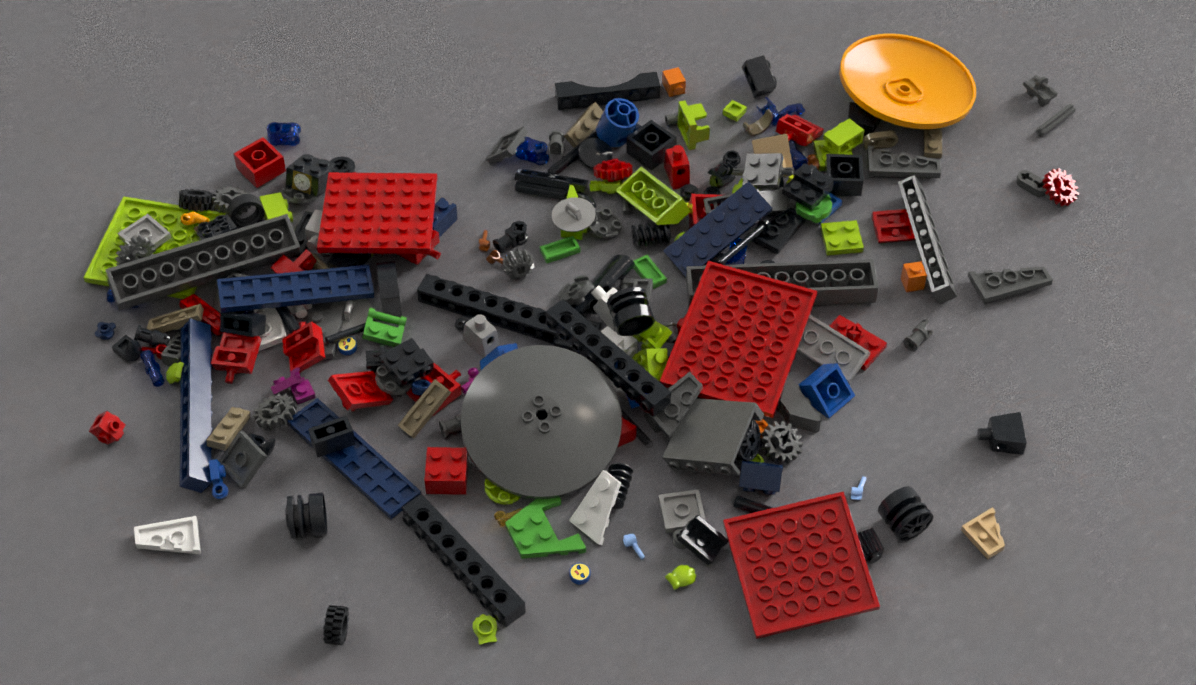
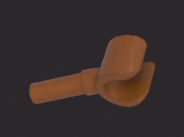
[479,230,490,252]
[486,250,503,264]

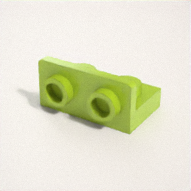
[633,321,673,349]

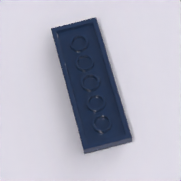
[663,181,773,278]

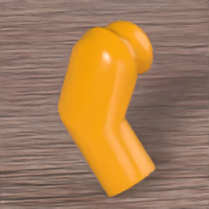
[180,212,209,225]

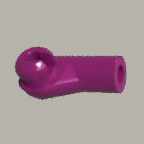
[461,367,479,395]

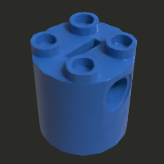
[596,98,639,148]

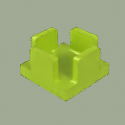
[677,100,710,150]

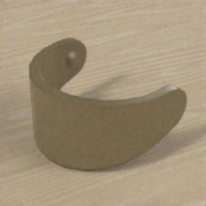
[742,109,773,136]

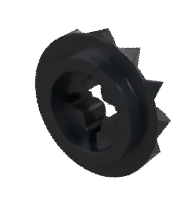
[329,156,355,173]

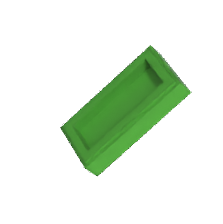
[540,236,581,263]
[633,255,667,289]

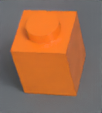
[662,67,686,97]
[901,261,927,292]

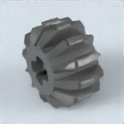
[502,248,535,280]

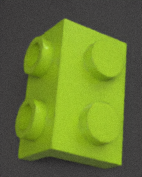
[637,348,668,388]

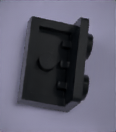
[677,515,728,566]

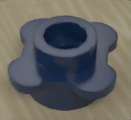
[95,322,116,340]

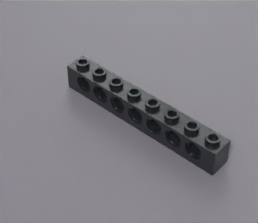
[417,274,560,344]
[545,299,671,417]
[402,494,526,627]

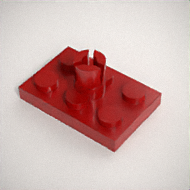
[829,315,887,371]
[327,371,393,412]

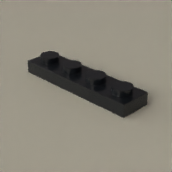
[514,168,589,193]

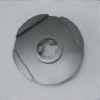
[557,275,594,306]

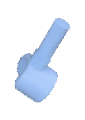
[851,476,866,500]
[623,534,645,560]

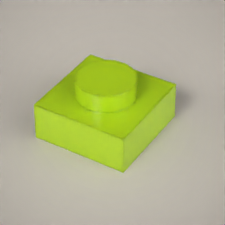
[722,100,747,122]

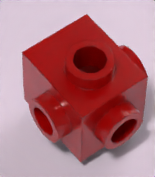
[89,411,126,445]

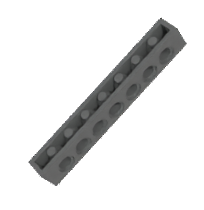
[898,175,957,304]

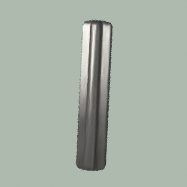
[1036,104,1076,136]

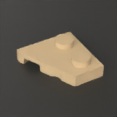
[961,507,1005,559]

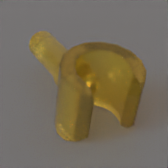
[494,508,522,526]

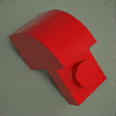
[271,249,317,274]

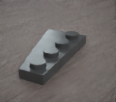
[867,145,941,178]
[968,267,1053,303]

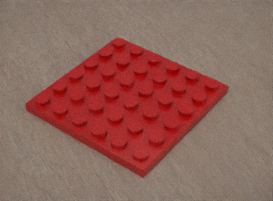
[317,172,438,254]
[723,491,880,639]

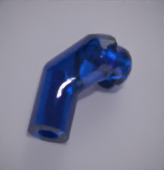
[779,103,805,118]

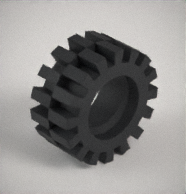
[179,189,213,211]
[323,605,349,645]

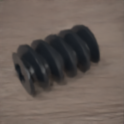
[631,223,671,248]
[608,463,633,509]

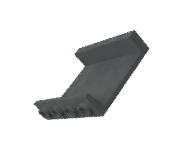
[662,398,764,476]

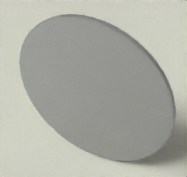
[552,197,596,232]
[330,299,372,331]

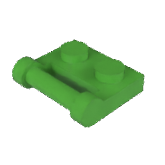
[362,308,407,347]

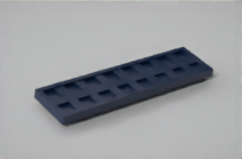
[217,265,374,313]
[287,398,421,519]

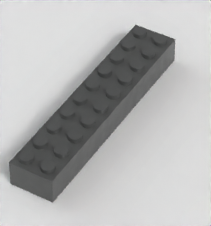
[105,214,300,311]
[686,259,878,309]

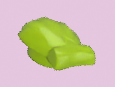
[166,362,184,384]
[665,565,696,590]
[472,614,497,645]

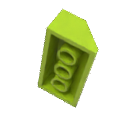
[615,167,691,225]

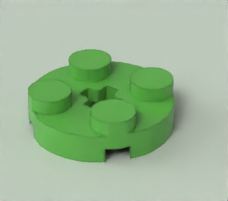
[796,194,832,223]

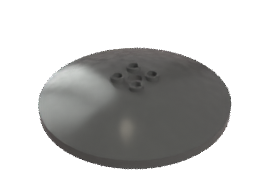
[461,345,622,499]

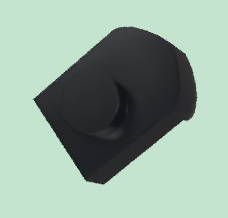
[112,335,142,361]
[248,433,276,459]

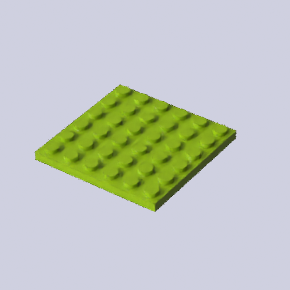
[83,196,225,299]

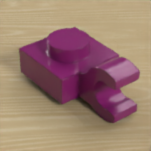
[270,368,305,394]
[290,371,316,405]

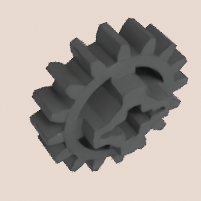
[212,186,251,215]
[115,235,156,265]
[253,393,297,431]
[761,421,803,464]

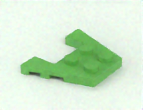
[505,497,586,559]

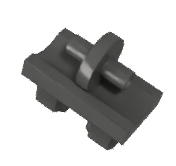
[1023,75,1057,107]

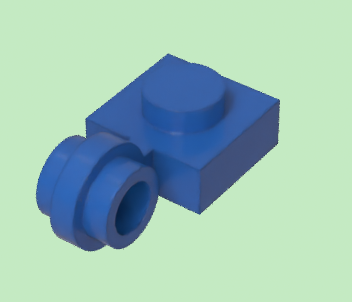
[209,459,229,500]

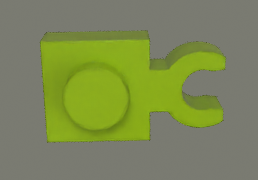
[589,180,621,194]

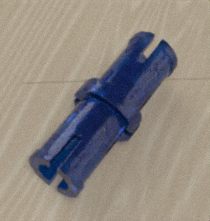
[140,350,165,387]

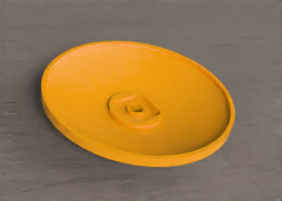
[839,34,976,129]

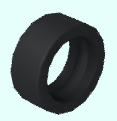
[227,194,264,229]

